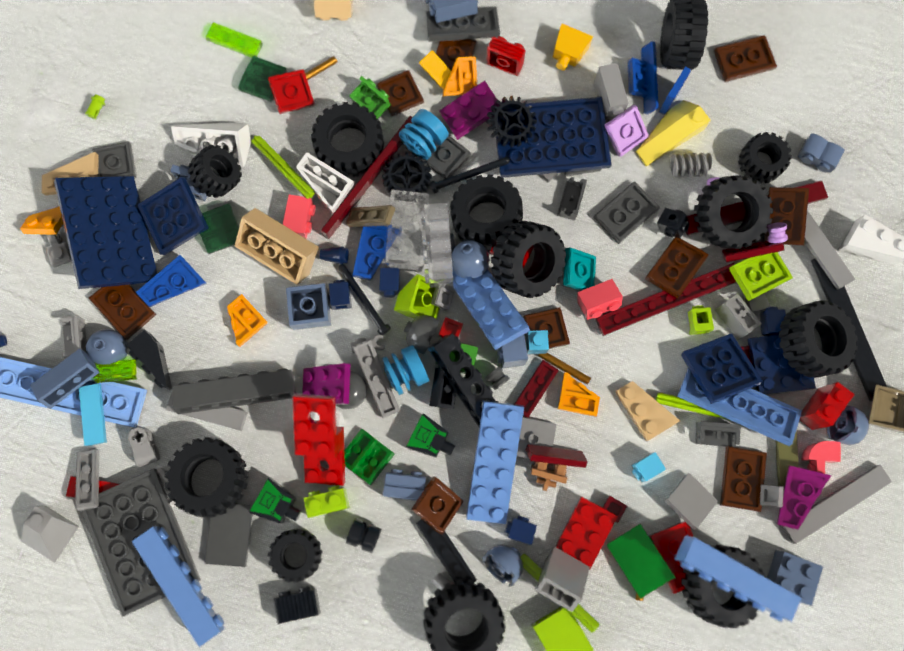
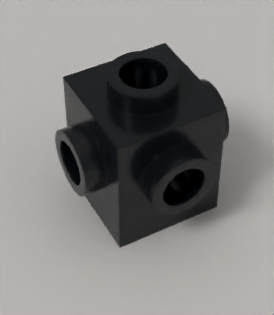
[657,207,689,238]

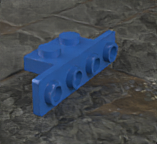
[628,41,659,115]

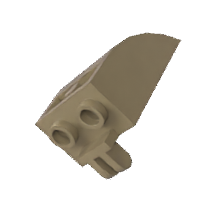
[869,385,904,433]

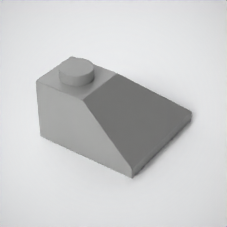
[21,506,79,562]

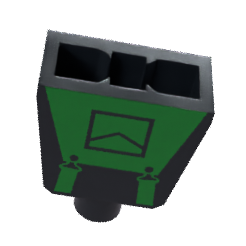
[406,414,456,458]
[249,478,302,523]

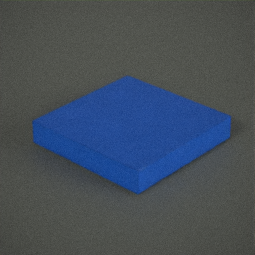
[659,66,691,115]

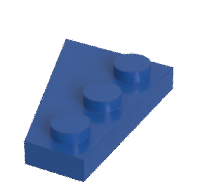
[352,226,400,281]
[136,255,207,307]

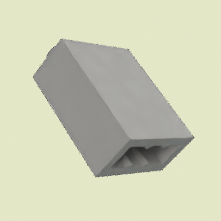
[593,63,629,123]
[535,547,590,612]

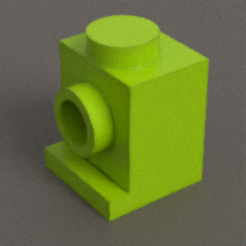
[687,305,714,335]

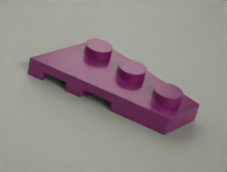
[777,465,832,530]

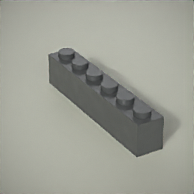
[172,368,296,414]

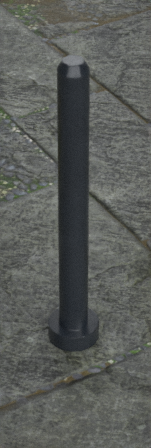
[430,157,510,194]
[338,264,391,335]

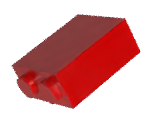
[800,382,855,430]

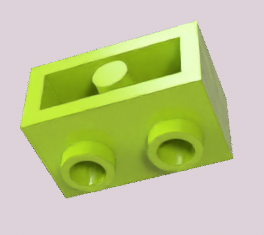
[304,485,350,518]

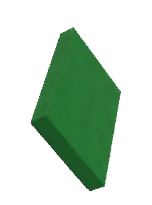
[607,524,675,599]

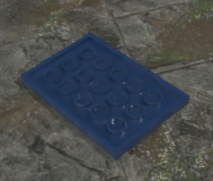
[496,97,612,178]
[54,176,158,289]

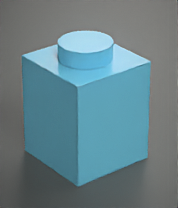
[526,330,549,354]
[631,452,666,482]

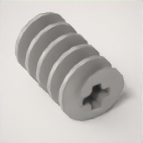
[670,153,712,177]

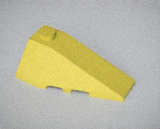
[636,100,711,167]

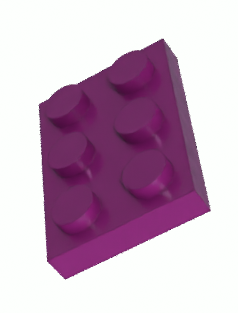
[439,80,504,140]
[302,363,351,405]

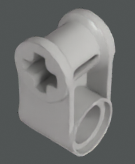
[129,428,160,467]

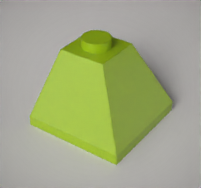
[394,274,440,319]

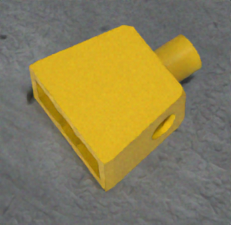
[553,23,593,70]

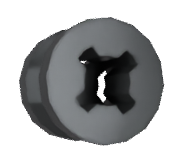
[485,366,510,390]

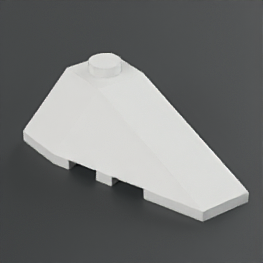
[171,123,251,167]

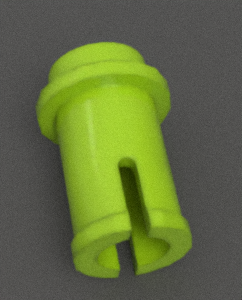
[85,94,105,119]

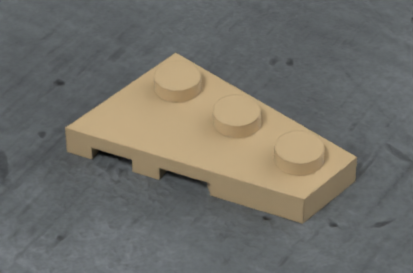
[41,152,98,195]
[615,381,680,441]

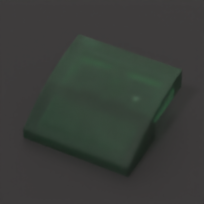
[238,56,287,102]
[200,204,239,254]

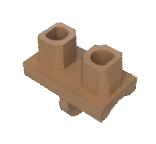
[530,462,568,491]

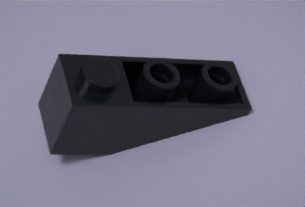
[127,329,172,390]

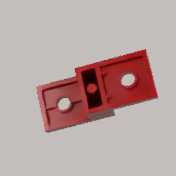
[293,394,345,486]

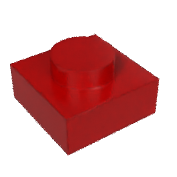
[439,317,463,338]

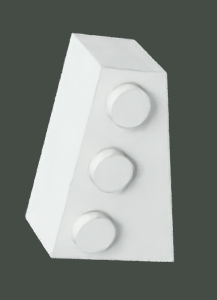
[296,152,355,215]
[838,214,904,265]

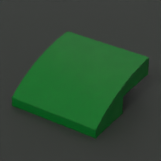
[344,428,395,485]

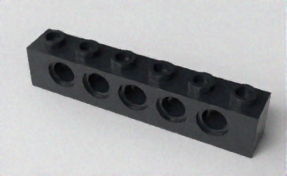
[428,334,498,427]

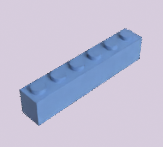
[132,526,225,647]
[675,536,801,622]

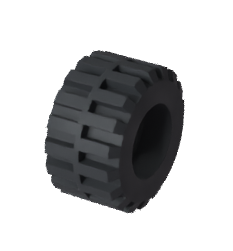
[738,132,792,184]
[188,145,242,198]
[268,529,323,582]

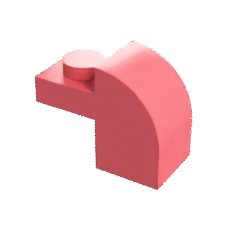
[801,441,841,474]

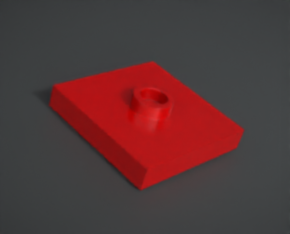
[268,69,315,114]

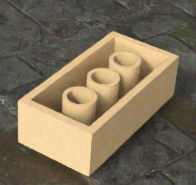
[235,208,319,285]

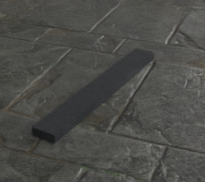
[811,259,887,402]

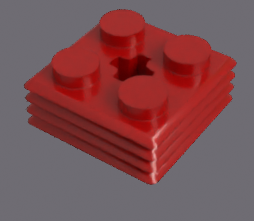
[486,36,526,76]

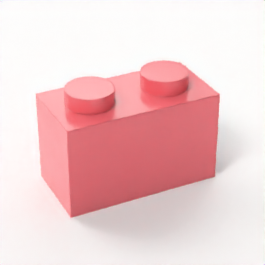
[282,194,316,239]
[577,279,623,320]

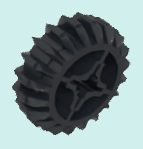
[486,95,537,148]
[382,152,432,202]

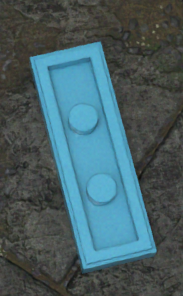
[79,384,107,446]

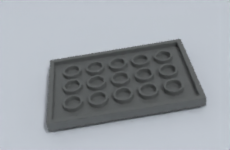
[81,469,201,617]

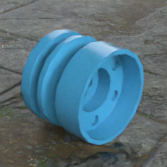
[399,109,449,160]
[382,345,429,395]

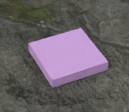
[604,105,649,157]

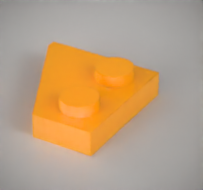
[442,56,477,96]
[20,206,63,235]
[227,294,268,347]
[557,372,600,417]

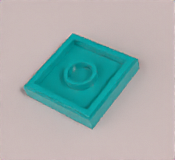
[563,247,596,291]

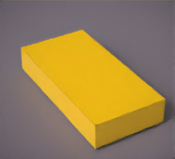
[419,50,451,90]

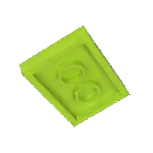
[729,252,793,301]

